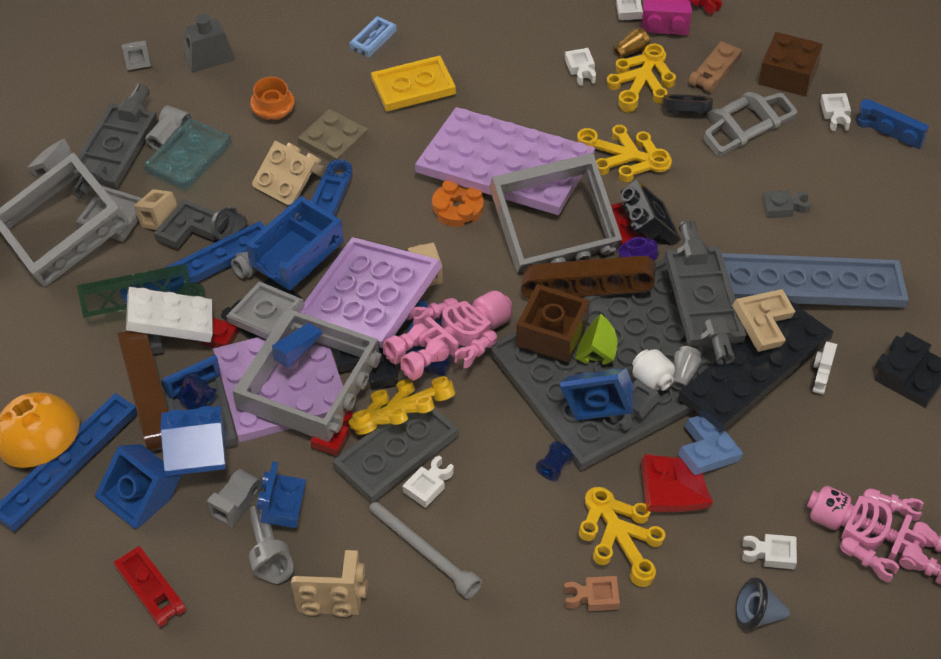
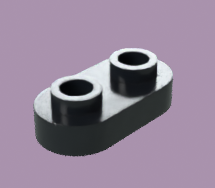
[662,94,713,115]

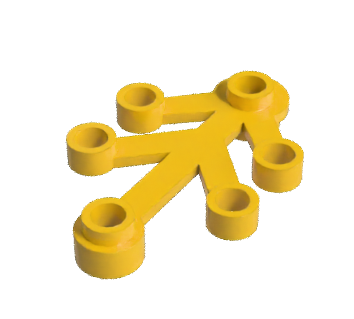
[607,44,676,113]
[577,125,672,182]
[349,376,455,435]
[578,487,665,587]

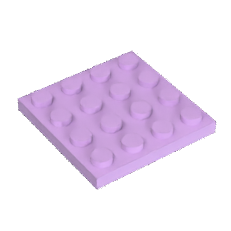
[300,237,442,348]
[213,337,349,442]

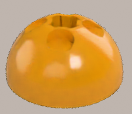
[0,392,80,468]

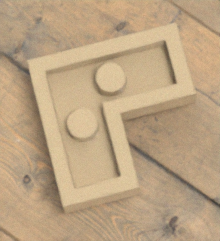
[732,289,796,352]

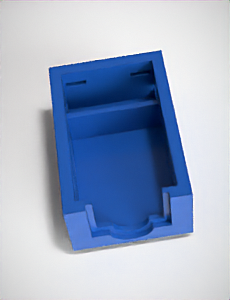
[246,196,344,290]

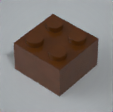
[759,32,823,97]
[516,284,590,362]

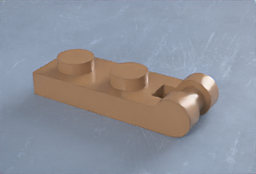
[688,41,742,94]

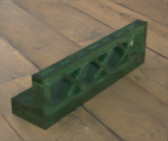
[76,263,193,318]

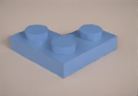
[678,415,744,476]

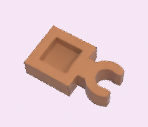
[564,576,620,611]

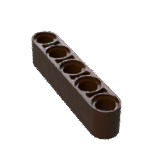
[521,256,656,299]
[117,330,168,452]

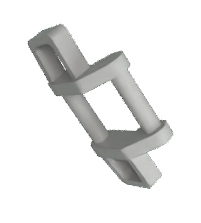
[703,92,797,157]

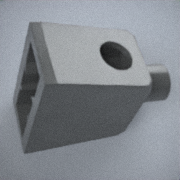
[184,14,235,73]

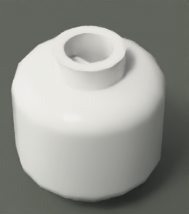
[632,349,675,391]

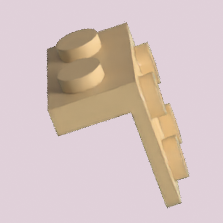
[252,141,326,206]
[291,550,368,617]

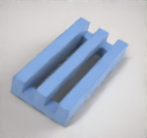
[349,16,397,58]

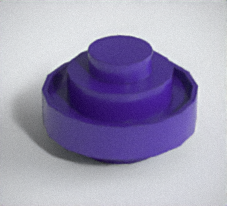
[618,237,659,261]

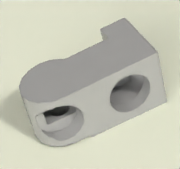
[207,469,262,529]

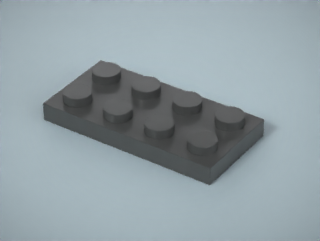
[332,408,459,503]

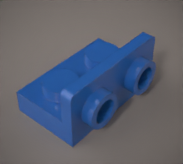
[256,461,306,528]

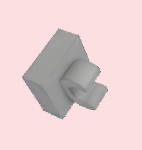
[122,40,151,70]

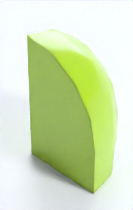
[575,314,618,365]

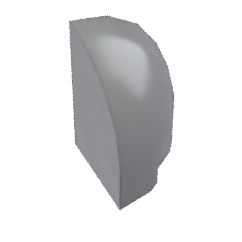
[27,138,71,177]

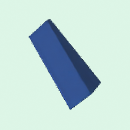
[272,323,323,368]

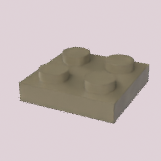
[298,109,369,162]

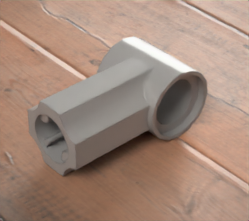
[145,105,192,153]

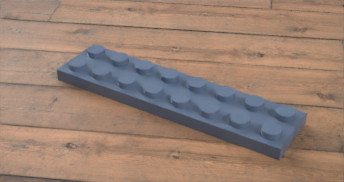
[722,253,909,308]

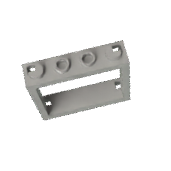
[0,152,130,287]
[489,153,622,274]
[233,308,381,442]

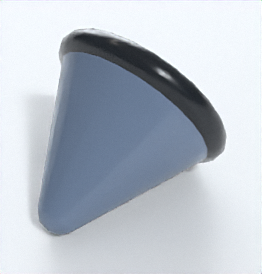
[735,577,790,630]

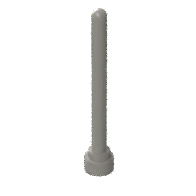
[369,502,482,599]

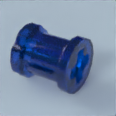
[536,442,573,481]

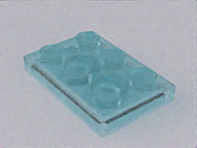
[144,118,231,190]

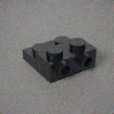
[620,180,681,245]
[875,332,941,408]

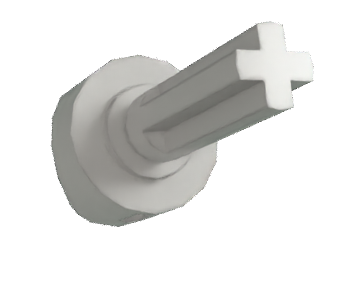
[249,506,294,584]

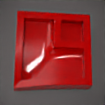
[641,454,713,512]

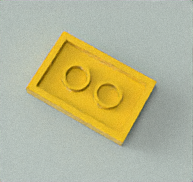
[371,55,456,112]

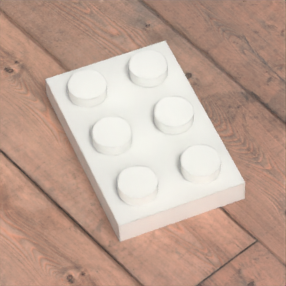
[126,287,213,342]

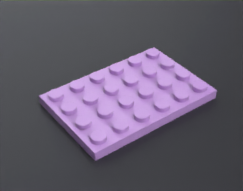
[415,107,595,215]

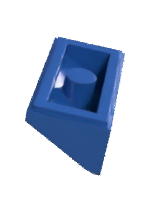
[161,355,221,399]

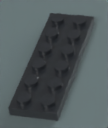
[678,300,834,432]

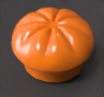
[250,77,295,120]

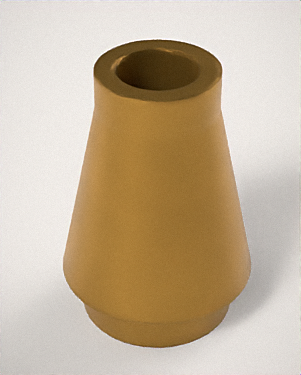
[613,27,650,59]

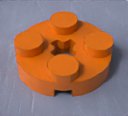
[432,180,484,227]

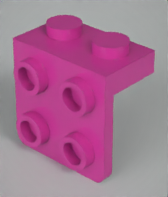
[642,0,692,35]

